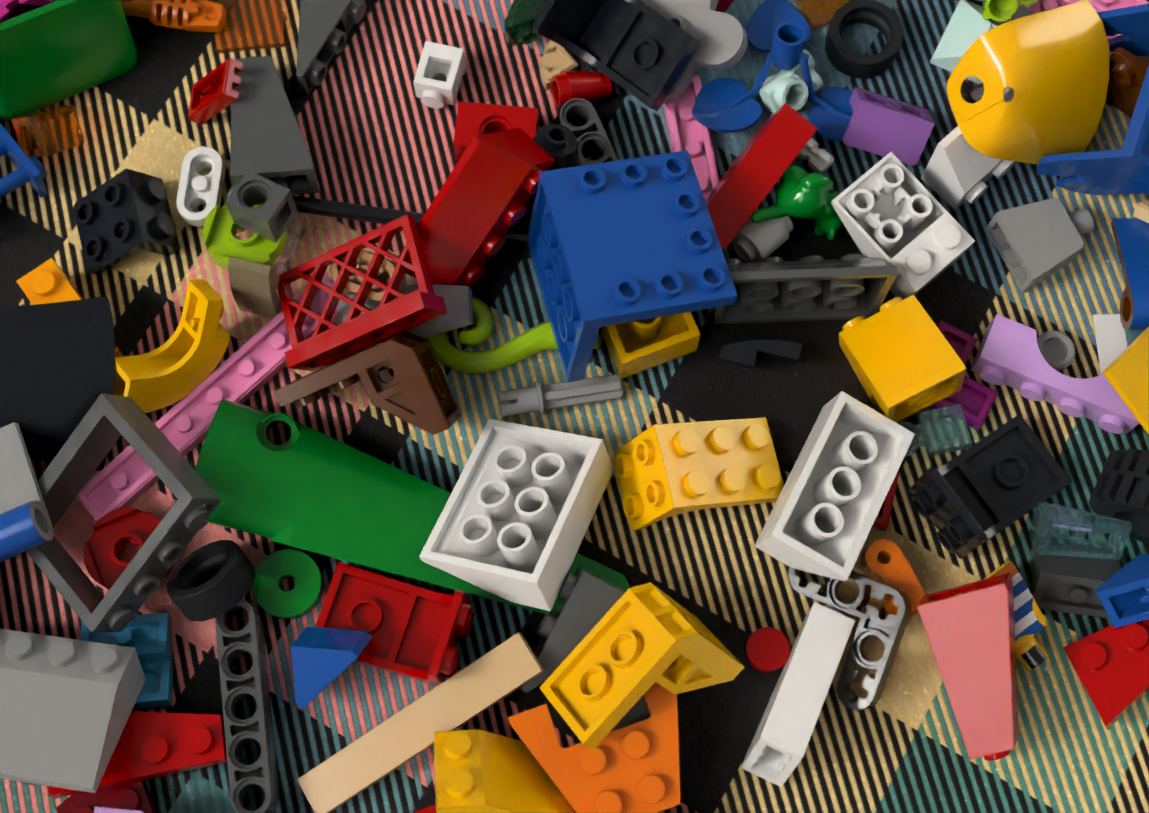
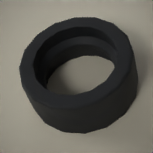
[825,0,903,79]
[167,540,256,621]

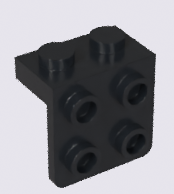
[73,168,180,275]

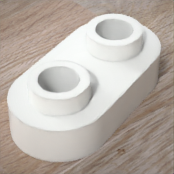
[176,147,226,227]

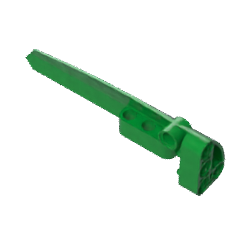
[195,399,630,614]

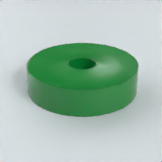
[252,549,324,620]

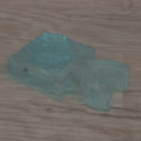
[897,404,972,457]

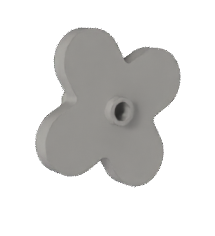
[641,0,748,104]

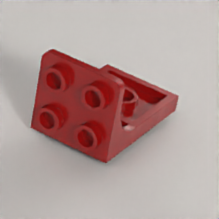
[315,562,475,686]

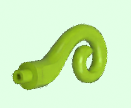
[426,296,603,374]

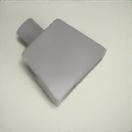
[986,198,1094,293]

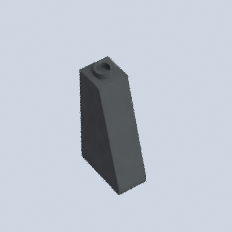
[230,56,320,195]

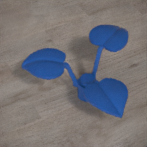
[692,0,853,141]

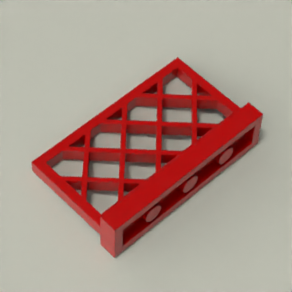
[277,214,447,372]

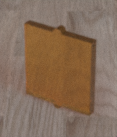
[214,0,287,53]

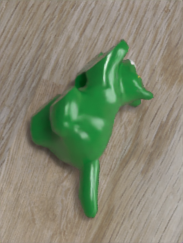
[751,165,843,241]

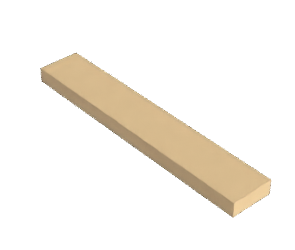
[296,633,544,813]

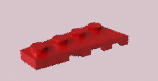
[48,711,227,799]

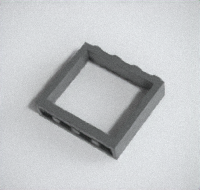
[27,393,221,633]

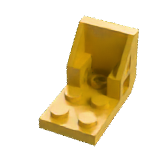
[539,582,744,750]

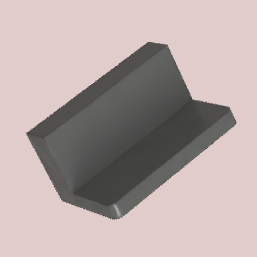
[1029,544,1122,618]

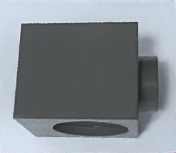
[225,170,298,243]

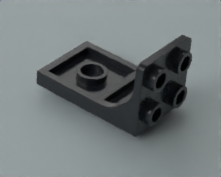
[533,0,701,111]
[909,414,1072,559]

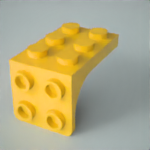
[614,417,784,531]

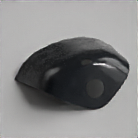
[0,296,115,471]

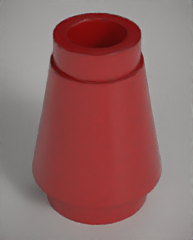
[551,70,612,108]

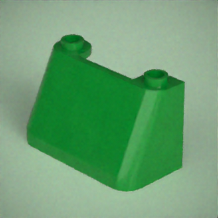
[0,0,138,121]

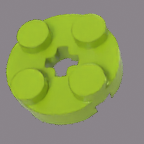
[202,203,288,270]

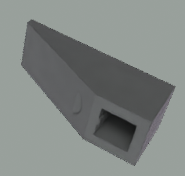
[296,0,367,96]
[521,566,626,693]

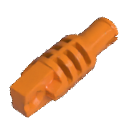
[120,0,227,32]

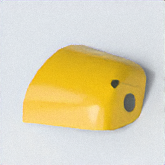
[946,0,1110,165]

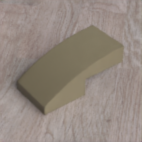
[228,257,283,318]

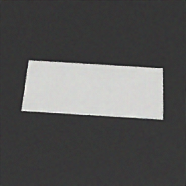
[1093,314,1127,374]

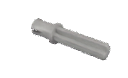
[498,374,623,417]

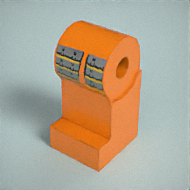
[860,539,926,618]

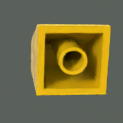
[839,294,966,423]

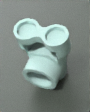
[759,49,823,114]

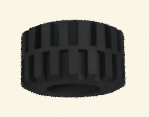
[1089,449,1149,544]

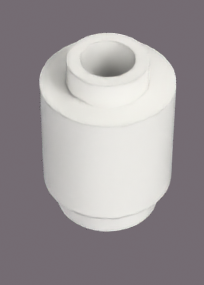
[733,205,793,263]

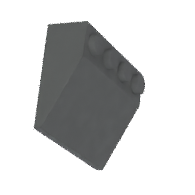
[711,254,898,324]

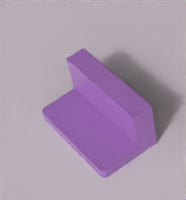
[843,87,935,165]

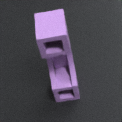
[970,314,1140,434]

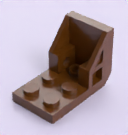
[273,331,462,435]

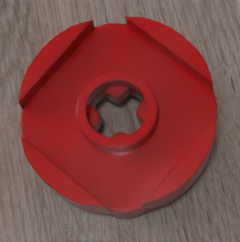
[84,507,173,590]

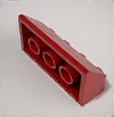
[398,127,555,287]

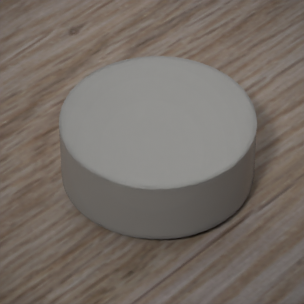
[1037,331,1075,372]

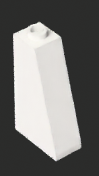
[741,602,855,787]

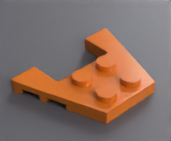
[508,682,681,813]

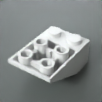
[831,152,975,300]

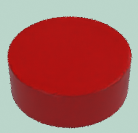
[745,627,790,673]

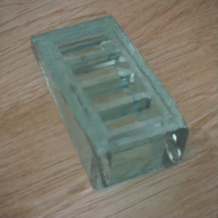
[1029,503,1132,560]

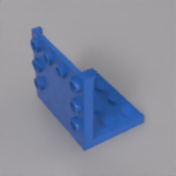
[527,150,738,383]

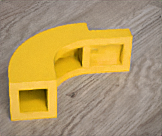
[114,279,231,413]

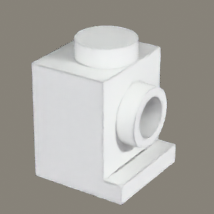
[413,41,466,109]

